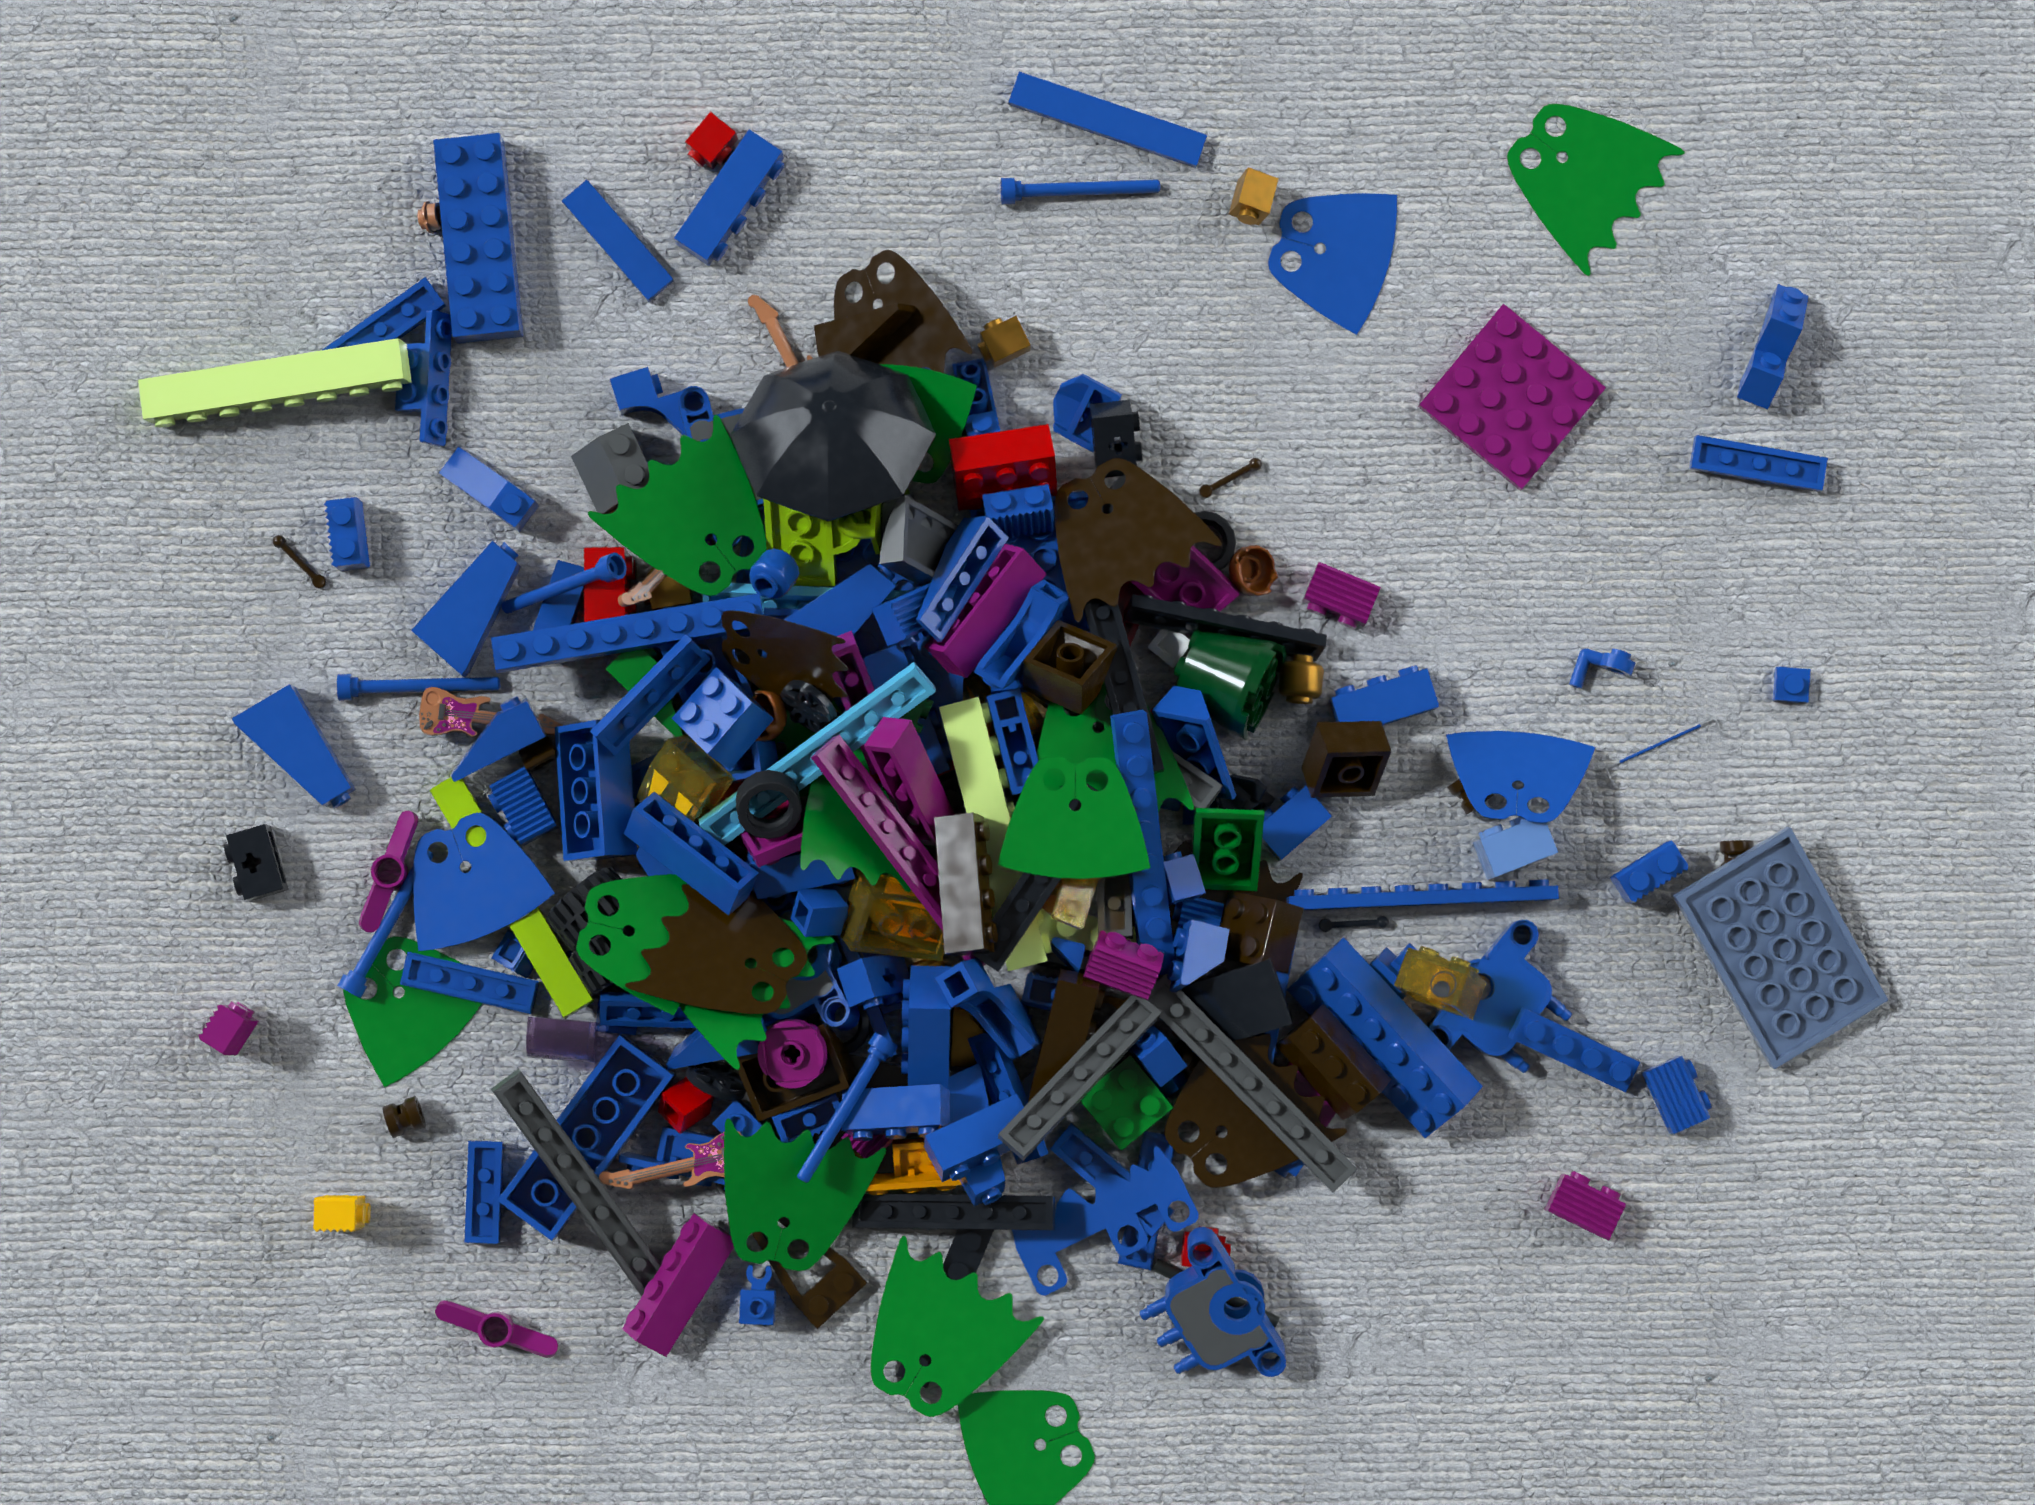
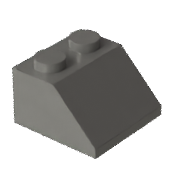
[571,423,650,514]

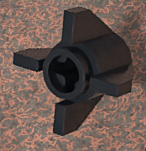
[1215,774,1275,810]

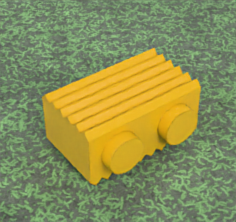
[313,1195,371,1232]

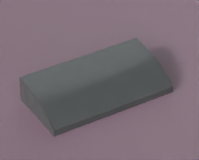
[879,495,958,586]

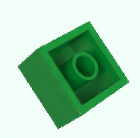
[1080,1055,1173,1151]

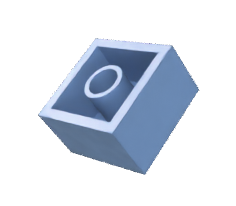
[1473,817,1558,880]

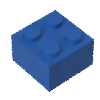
[672,667,774,770]

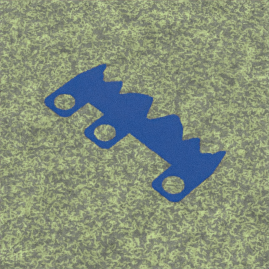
[1012,1146,1199,1295]

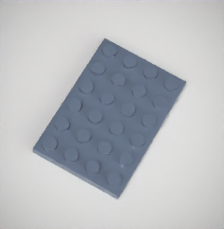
[1673,827,1888,1069]

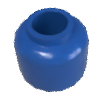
[749,549,799,599]

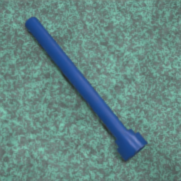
[1000,178,1160,205]
[502,553,627,614]
[337,674,500,701]
[337,850,434,999]
[797,1032,898,1183]

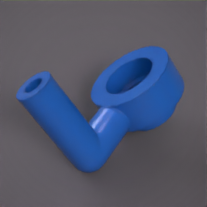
[1569,648,1636,689]

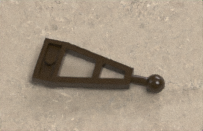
[715,1183,867,1329]

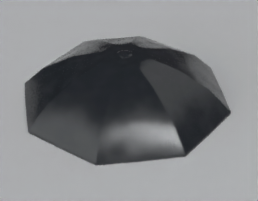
[730,351,936,521]

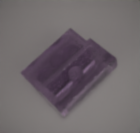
[526,1017,601,1063]

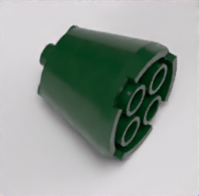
[1174,630,1286,740]

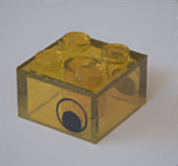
[1394,946,1487,1020]

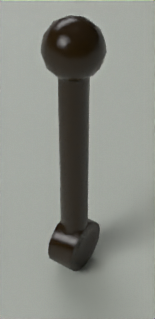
[1199,458,1262,498]
[272,535,326,588]

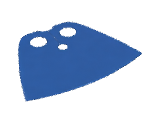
[1268,193,1397,335]
[1446,731,1596,823]
[413,812,555,951]

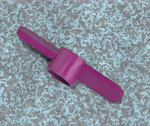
[359,811,418,932]
[435,1300,558,1358]

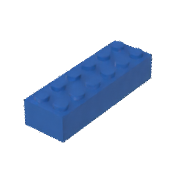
[433,133,524,344]
[1287,937,1483,1138]
[497,1035,676,1241]

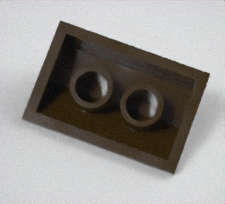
[1276,1004,1392,1120]
[737,1023,857,1122]

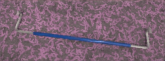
[1605,718,1724,785]

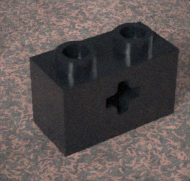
[1090,400,1143,478]
[224,824,289,901]

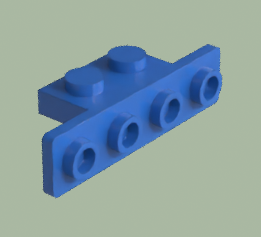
[395,310,452,447]
[618,1126,725,1190]

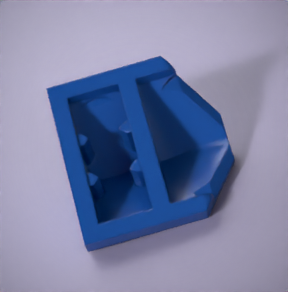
[1053,374,1122,452]

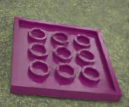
[1418,304,1606,491]

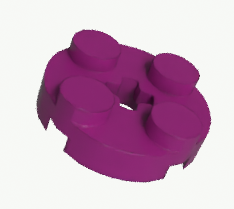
[758,1019,827,1088]

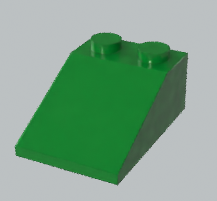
[606,648,687,743]
[1190,808,1264,891]

